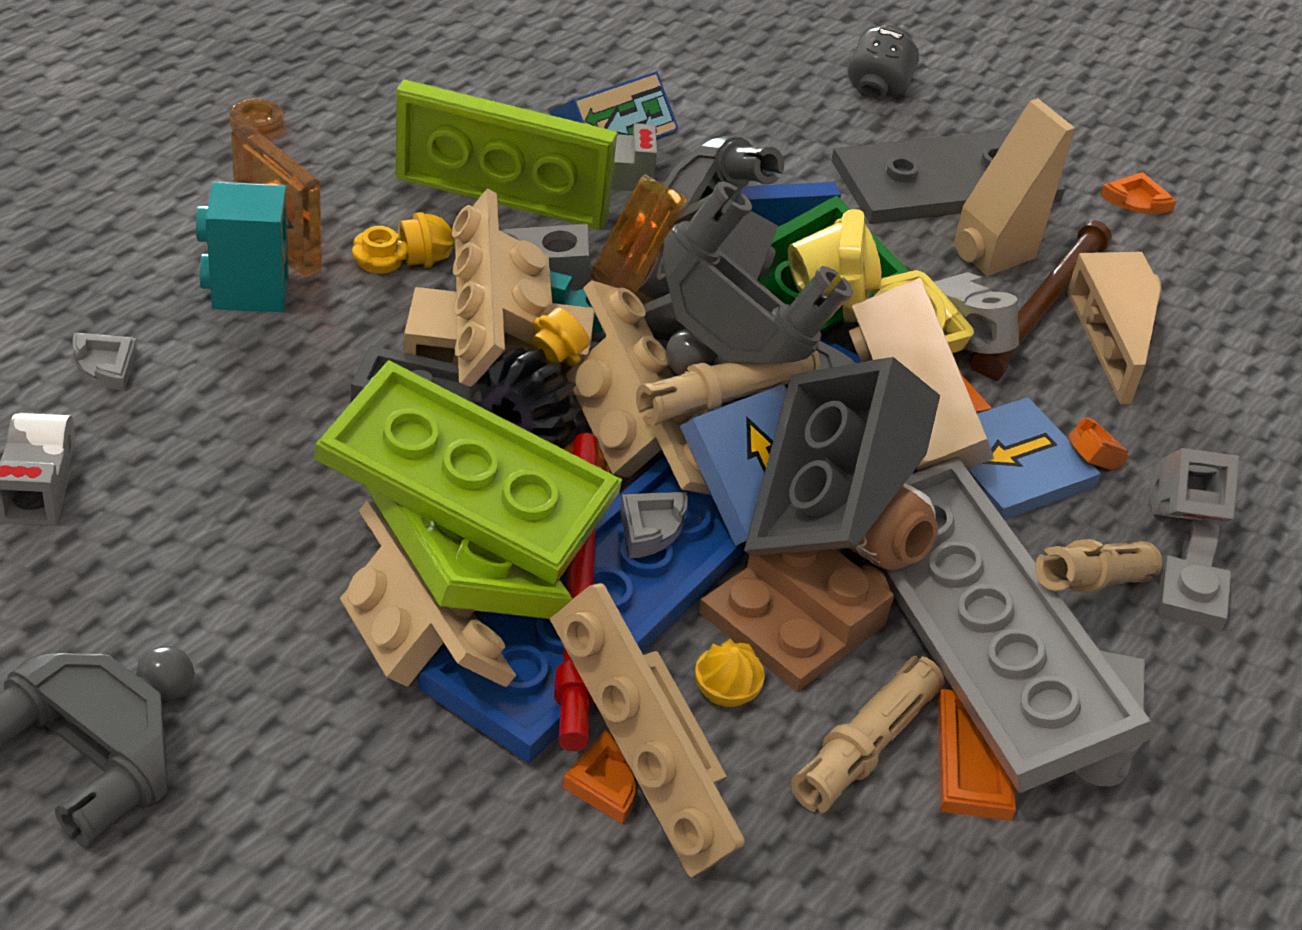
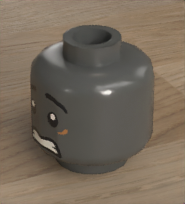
[847,25,919,101]

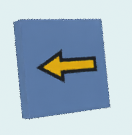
[680,384,787,546]
[967,397,1101,520]

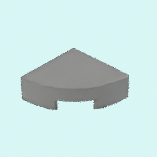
[73,333,137,391]
[620,492,688,559]

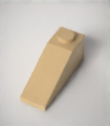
[953,98,1075,276]
[1067,252,1162,404]

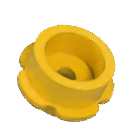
[351,226,408,274]
[532,308,590,366]

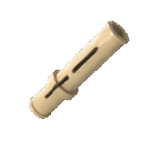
[636,351,820,426]
[1035,539,1163,593]
[790,656,945,813]

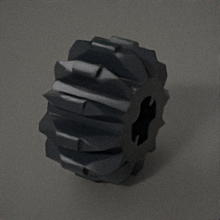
[471,347,582,445]

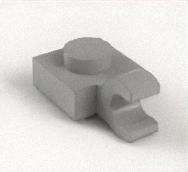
[1157,519,1231,631]

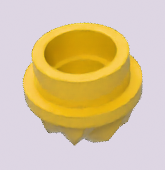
[399,212,455,269]
[694,638,765,707]

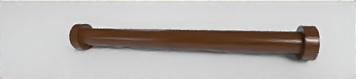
[971,220,1112,381]

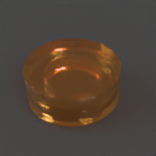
[230,98,284,141]

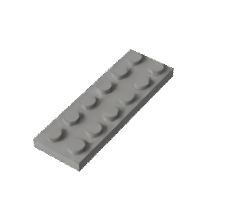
[873,457,1151,793]

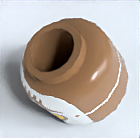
[848,483,938,571]

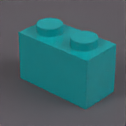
[196,182,289,312]

